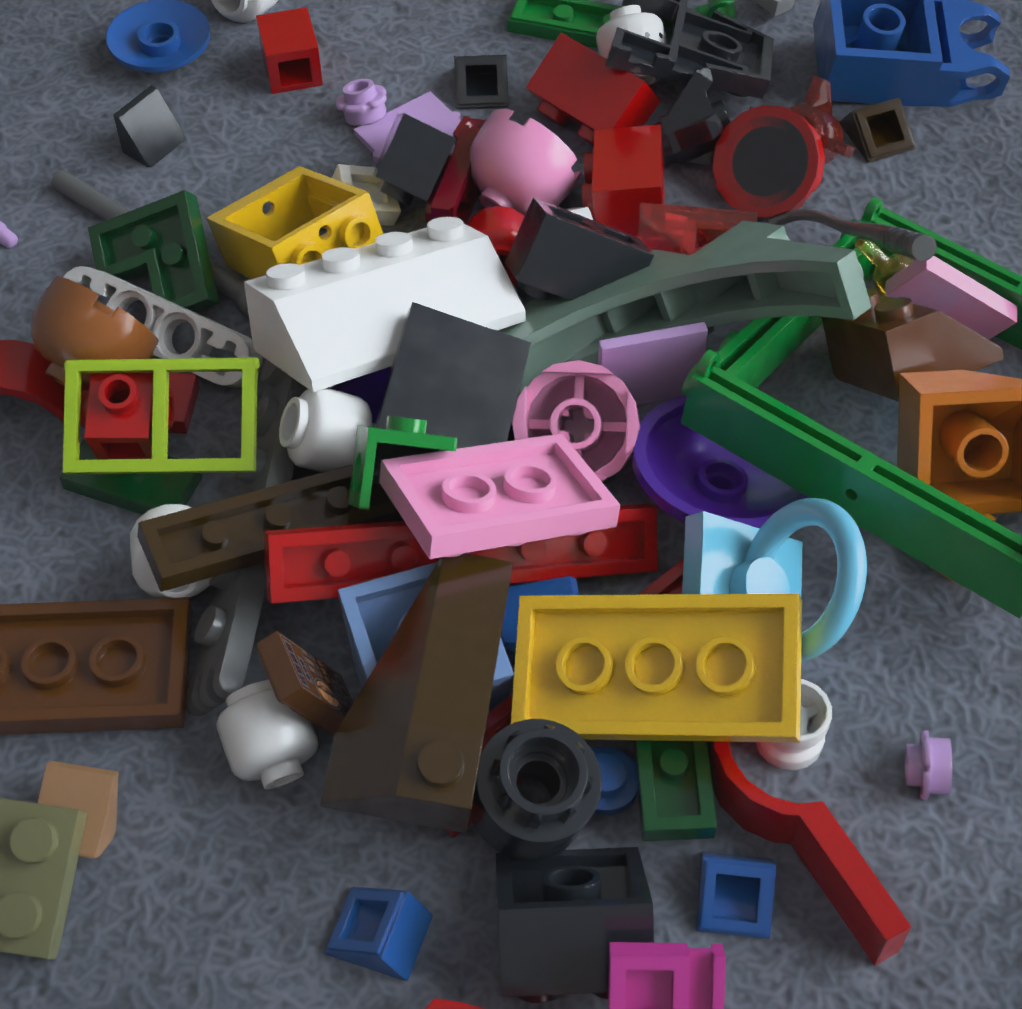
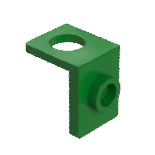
[348,416,458,510]

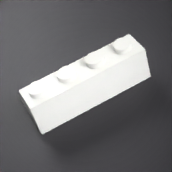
[244,217,526,392]

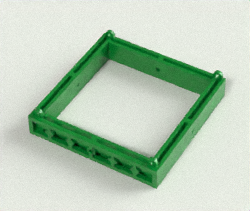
[681,197,1022,619]

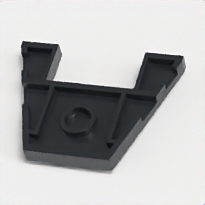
[605,0,774,99]

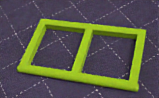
[62,357,260,474]

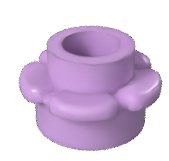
[336,79,387,126]
[905,730,952,800]

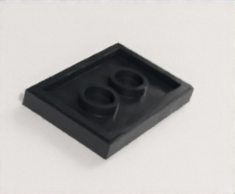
[372,302,531,486]

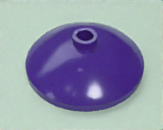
[631,395,810,528]

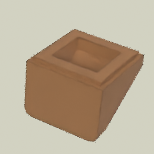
[38,760,119,858]

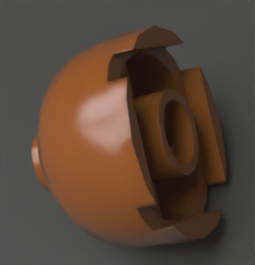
[31,276,159,387]

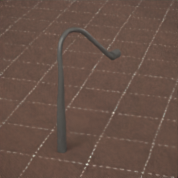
[707,209,937,334]

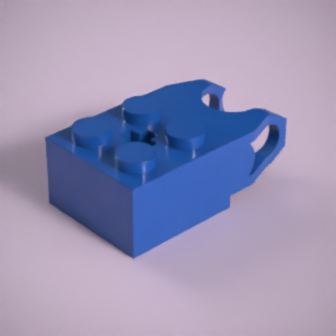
[813,0,1010,107]

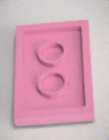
[379,433,620,559]

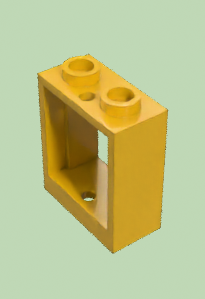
[206,166,383,279]

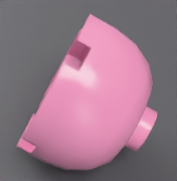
[470,108,582,215]
[512,360,640,483]

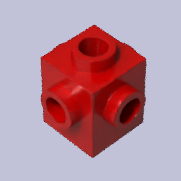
[80,373,175,460]

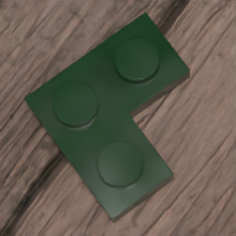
[88,190,220,312]

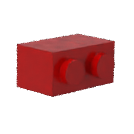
[525,33,661,147]
[582,125,665,237]

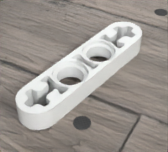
[64,266,263,388]

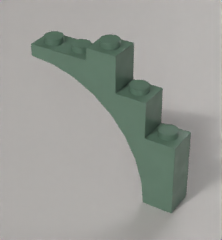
[497,220,872,392]

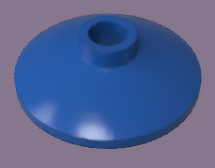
[106,0,211,72]

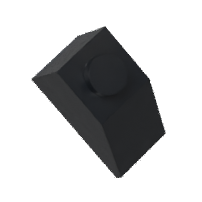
[373,113,456,206]
[505,197,654,300]

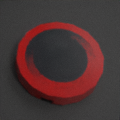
[712,105,825,219]

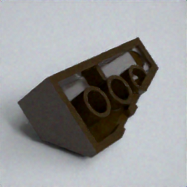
[320,553,513,833]

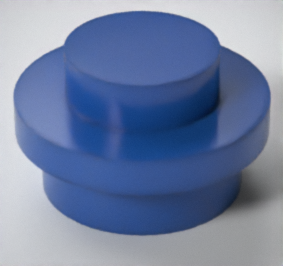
[592,746,638,815]

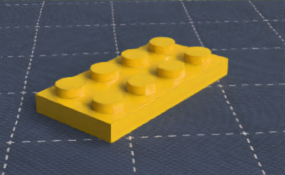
[511,593,802,743]

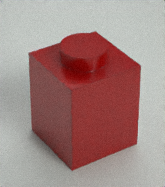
[256,7,323,94]

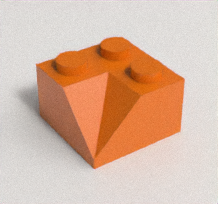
[897,370,1022,514]

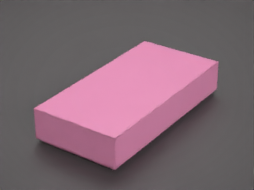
[885,256,1017,340]

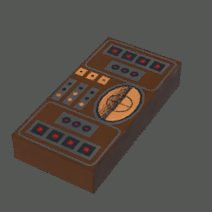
[256,631,354,736]

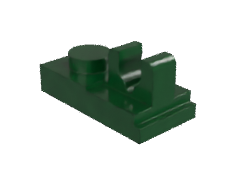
[634,740,717,842]

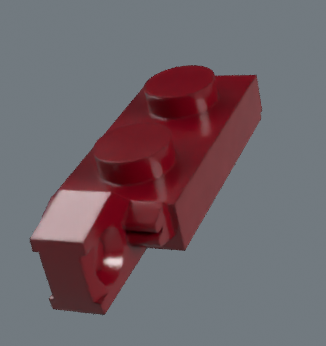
[425,116,486,225]

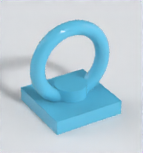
[682,498,867,662]

